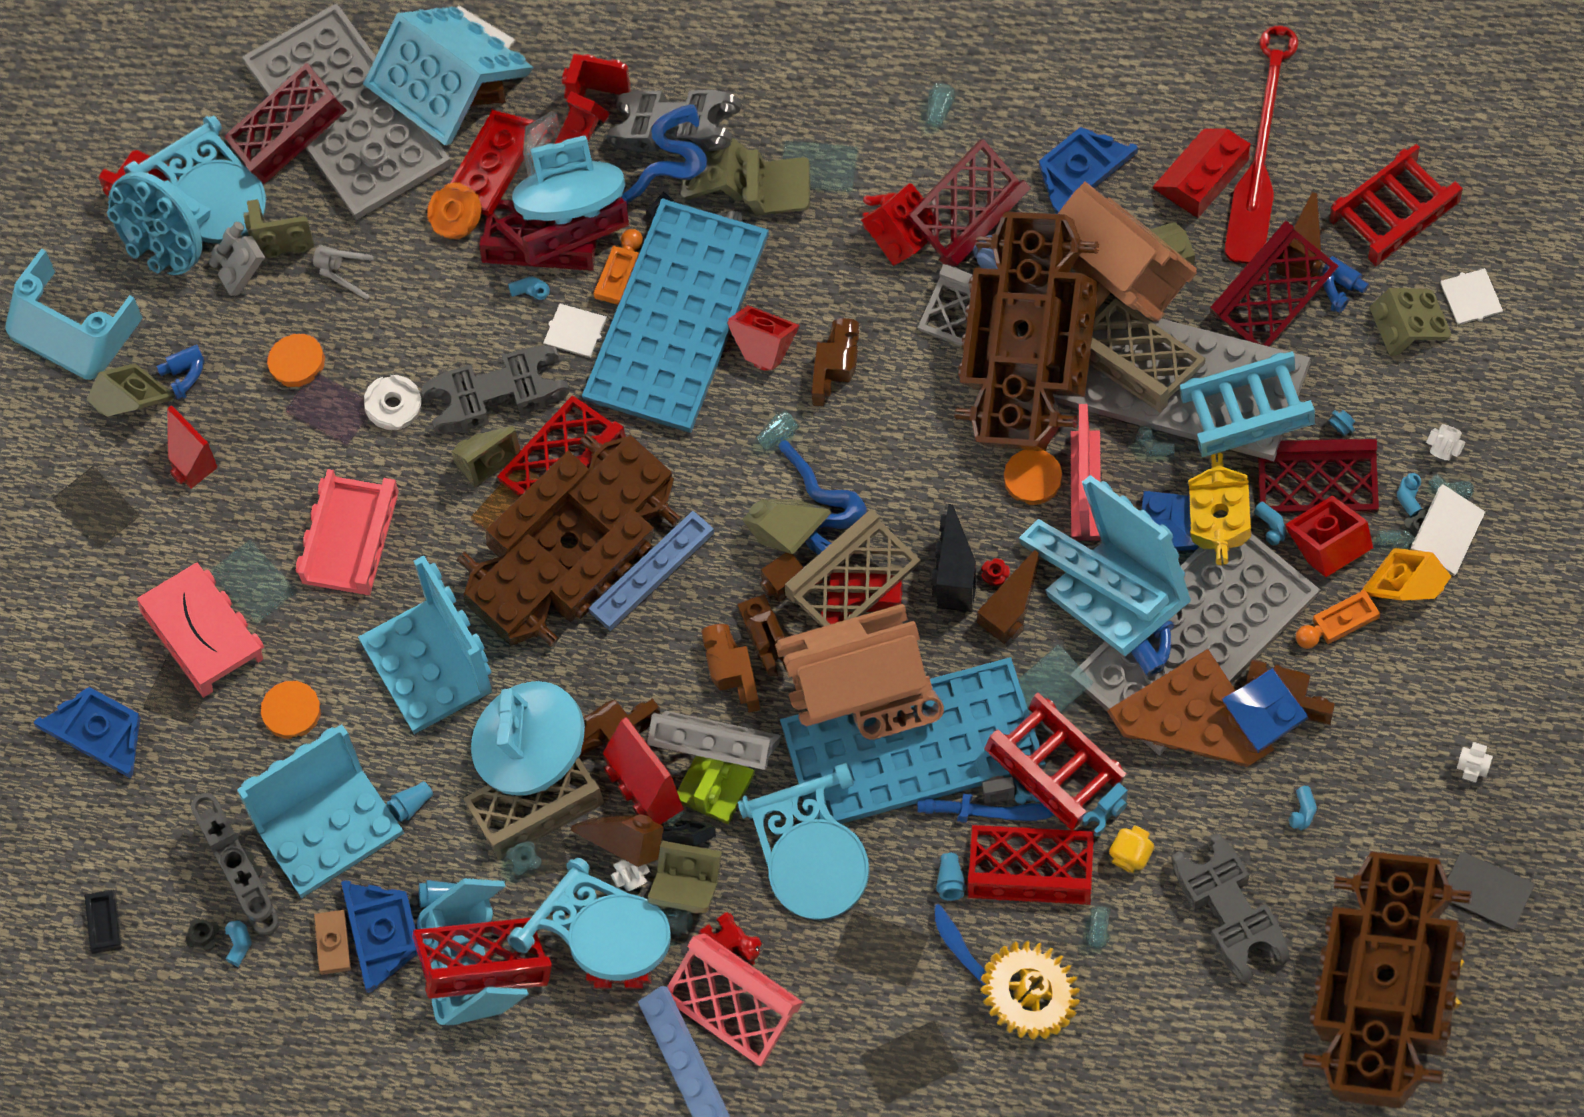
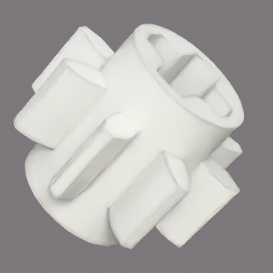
[1426,424,1465,460]
[1457,742,1493,782]
[610,859,650,892]

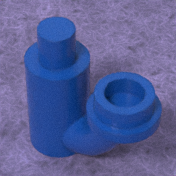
[1322,256,1369,313]
[156,344,205,399]
[1131,620,1174,677]

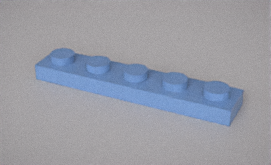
[589,511,714,631]
[638,986,730,1117]

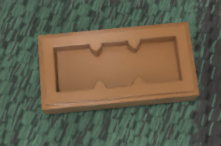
[314,910,351,975]

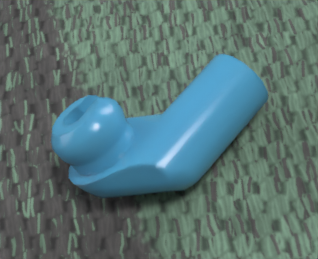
[508,276,550,300]
[1397,473,1423,518]
[1254,502,1287,545]
[1289,786,1317,830]
[225,920,252,967]

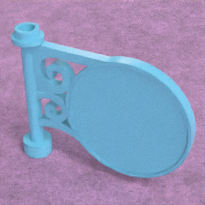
[124,116,266,244]
[737,763,869,920]
[507,858,671,981]

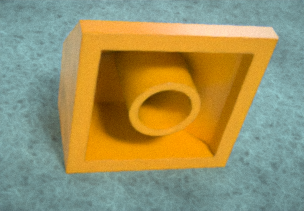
[1360,548,1452,601]

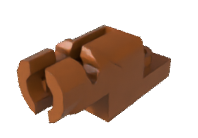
[701,624,760,713]

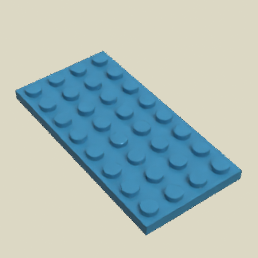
[582,199,769,433]
[780,657,1046,824]

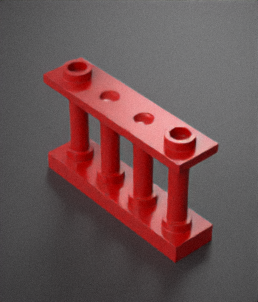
[1329,144,1463,266]
[984,692,1126,831]

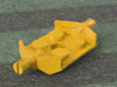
[1188,452,1251,565]

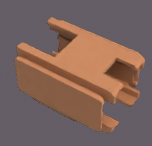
[1058,181,1196,322]
[775,604,944,740]

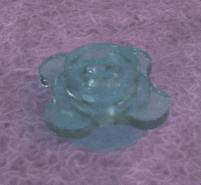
[506,841,541,875]

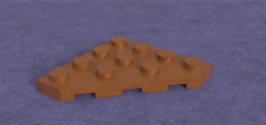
[1107,649,1275,767]

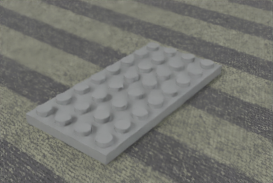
[242,3,452,220]
[1053,303,1311,461]
[1070,533,1320,756]

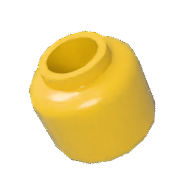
[1109,825,1154,873]

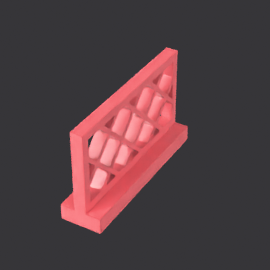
[1071,404,1101,541]
[667,933,803,1066]

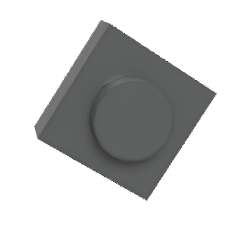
[982,776,1014,804]

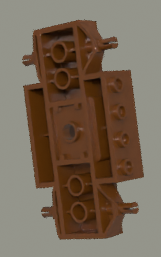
[954,212,1099,451]
[456,433,681,647]
[1303,851,1472,1109]

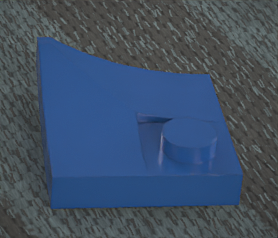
[1142,491,1198,551]
[1222,668,1308,753]

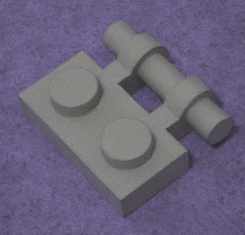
[208,222,265,296]

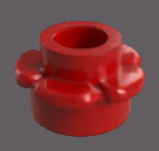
[981,558,1010,586]

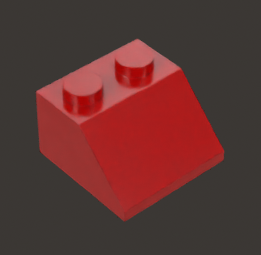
[1285,495,1373,577]

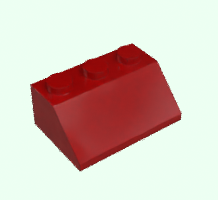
[1153,128,1251,218]
[603,717,684,825]

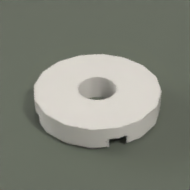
[364,375,421,430]

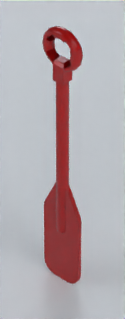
[1225,26,1298,264]

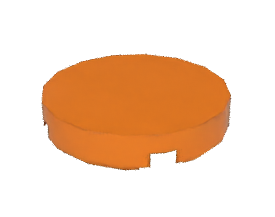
[427,183,481,239]
[267,334,325,387]
[1004,450,1062,505]
[261,681,321,739]

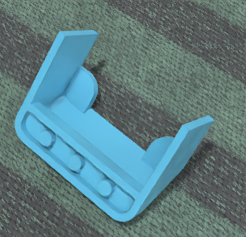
[5,248,143,380]
[417,879,528,1025]

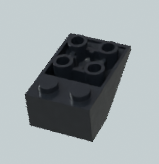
[931,504,976,612]

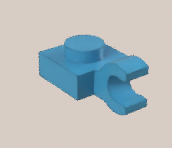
[1082,783,1128,837]

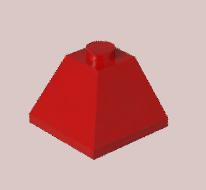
[727,305,800,371]
[167,405,218,489]

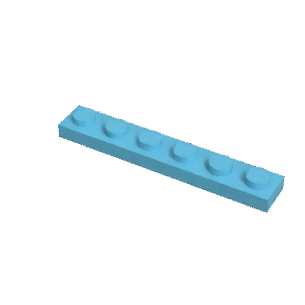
[1019,519,1170,622]

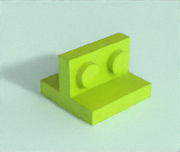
[677,755,755,825]

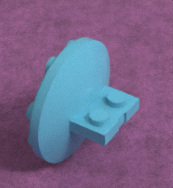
[512,135,625,224]
[107,172,210,275]
[471,681,585,796]

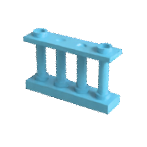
[1180,351,1315,457]

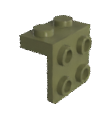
[681,138,748,201]
[743,149,810,216]
[243,199,314,258]
[1369,288,1451,356]
[648,841,722,914]

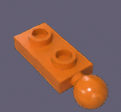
[594,229,643,305]
[1296,590,1380,649]

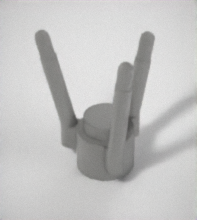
[313,245,374,300]

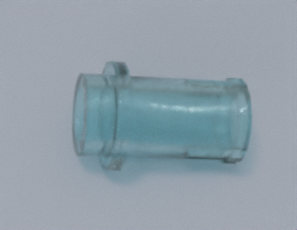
[1085,906,1111,948]

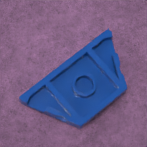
[1039,127,1138,214]
[33,687,140,778]
[341,880,418,993]

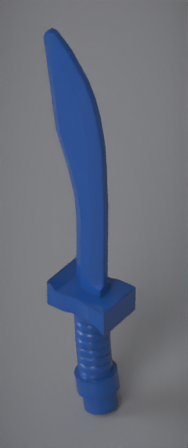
[917,794,1054,822]
[935,904,989,998]

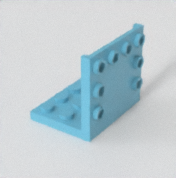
[363,6,533,145]
[1045,475,1191,656]
[358,556,492,734]
[237,724,404,899]

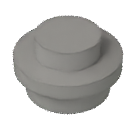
[361,140,389,167]

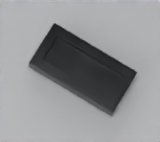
[84,889,122,954]

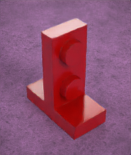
[554,91,610,144]

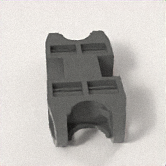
[606,90,742,152]
[422,346,570,434]
[191,793,280,936]
[1171,833,1290,983]

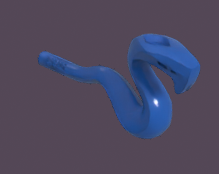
[621,104,707,204]
[778,440,867,555]

